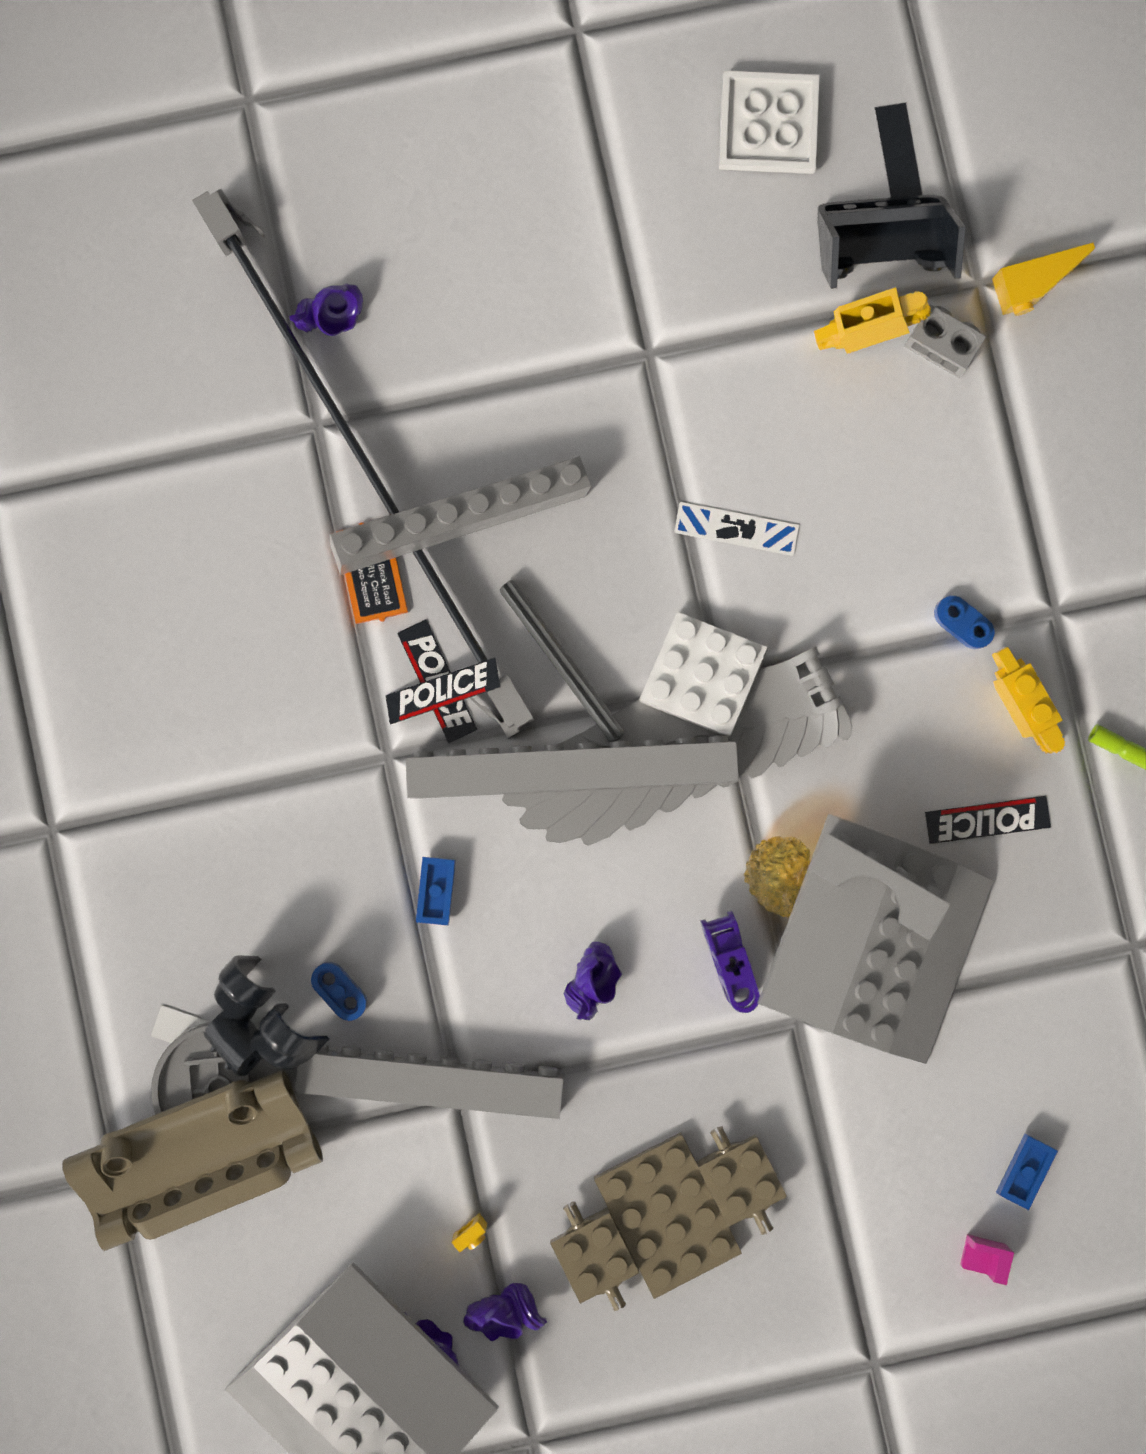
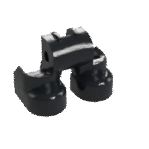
[204,955,329,1076]

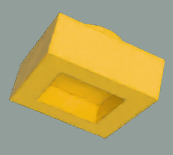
[451,1213,488,1253]

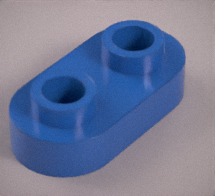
[934,596,995,649]
[311,962,367,1021]

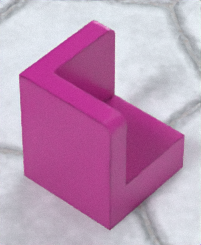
[960,1234,1014,1286]

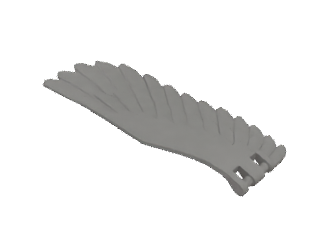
[502,647,852,846]

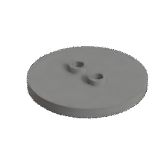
[151,1022,284,1115]

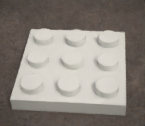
[719,71,819,174]
[639,612,768,738]

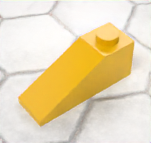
[992,242,1095,316]

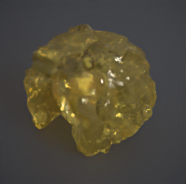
[743,836,811,918]

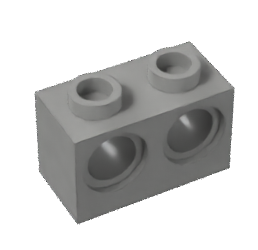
[904,304,986,378]

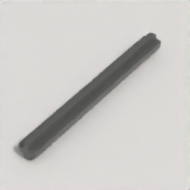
[500,580,624,742]

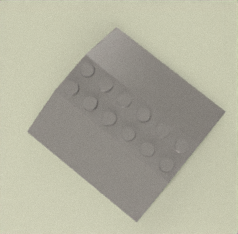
[758,814,994,1064]
[225,1262,499,1454]

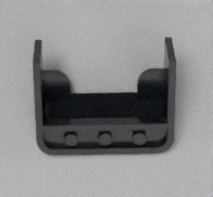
[817,195,966,289]

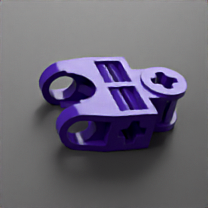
[700,910,760,1013]

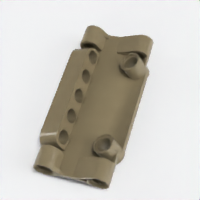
[62,1070,323,1251]

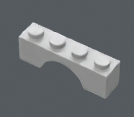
[807,832,951,941]

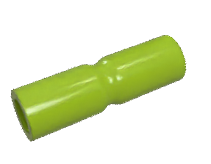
[1088,724,1146,770]

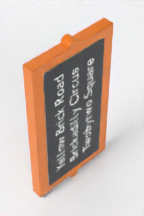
[336,523,408,624]

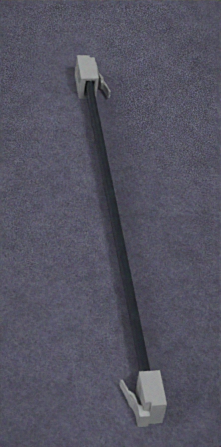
[192,189,534,739]

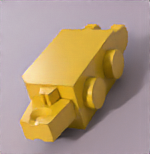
[814,287,931,354]
[992,647,1066,754]

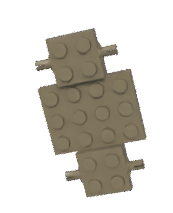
[550,1126,787,1311]

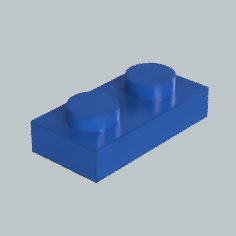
[416,857,456,926]
[996,1133,1058,1210]

